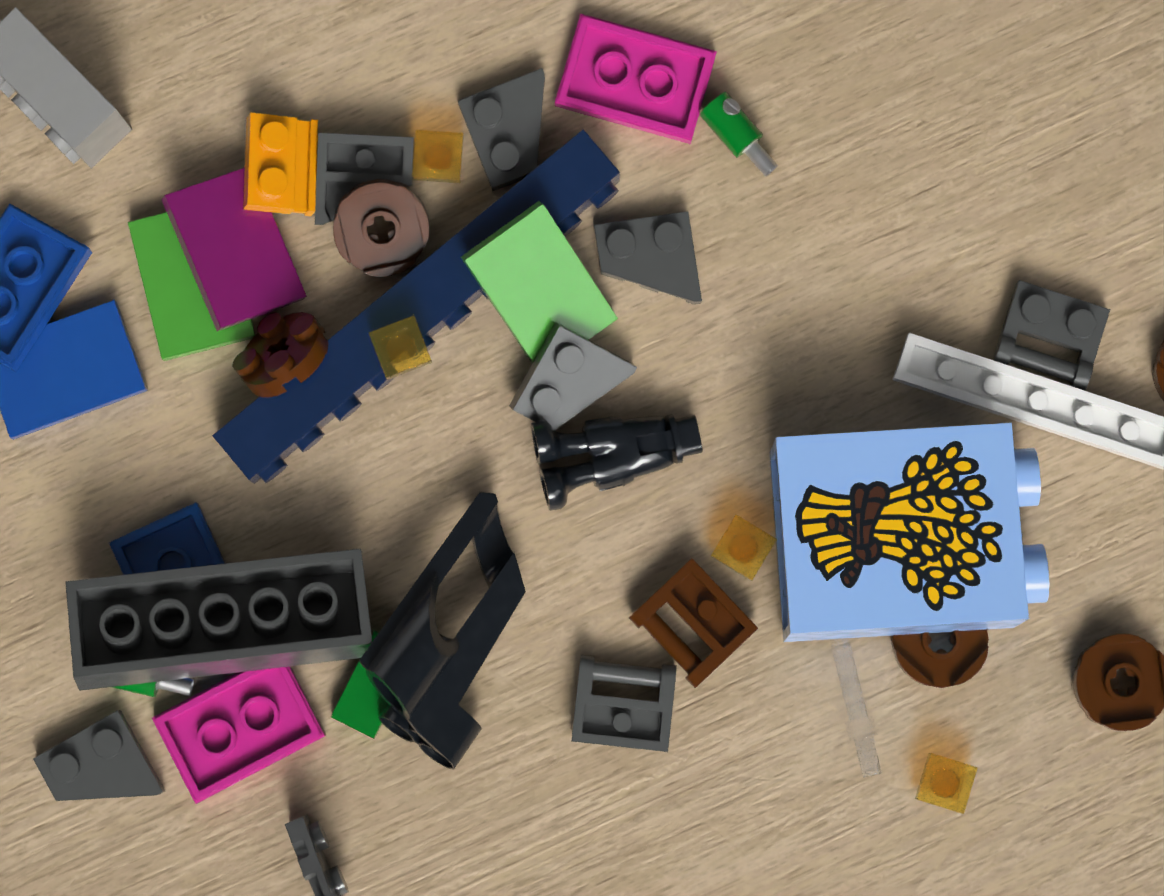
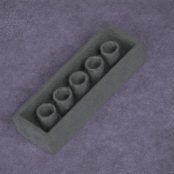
[65,549,372,691]

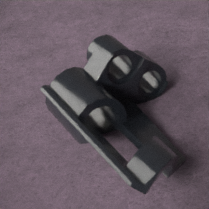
[359,492,526,770]

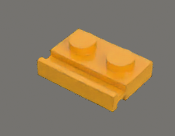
[243,112,318,216]

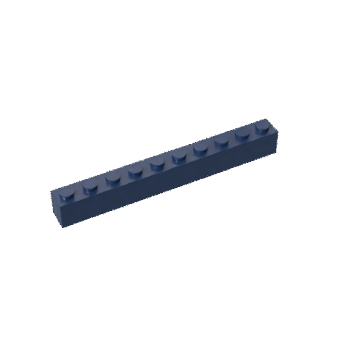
[212,129,620,484]

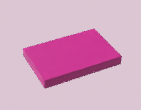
[555,14,717,144]
[152,666,326,804]

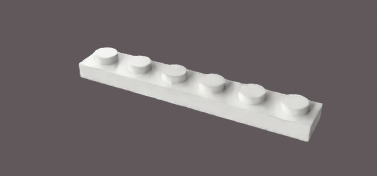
[892,333,1164,470]

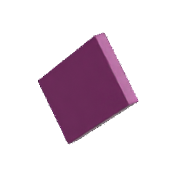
[161,168,307,331]

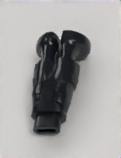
[531,414,703,511]

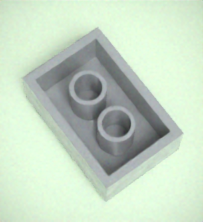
[0,7,132,169]

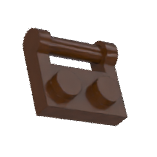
[629,558,758,688]

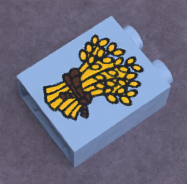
[769,423,1049,642]

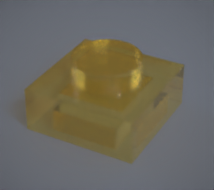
[412,130,464,183]
[369,315,432,380]
[710,514,777,581]
[915,753,978,814]

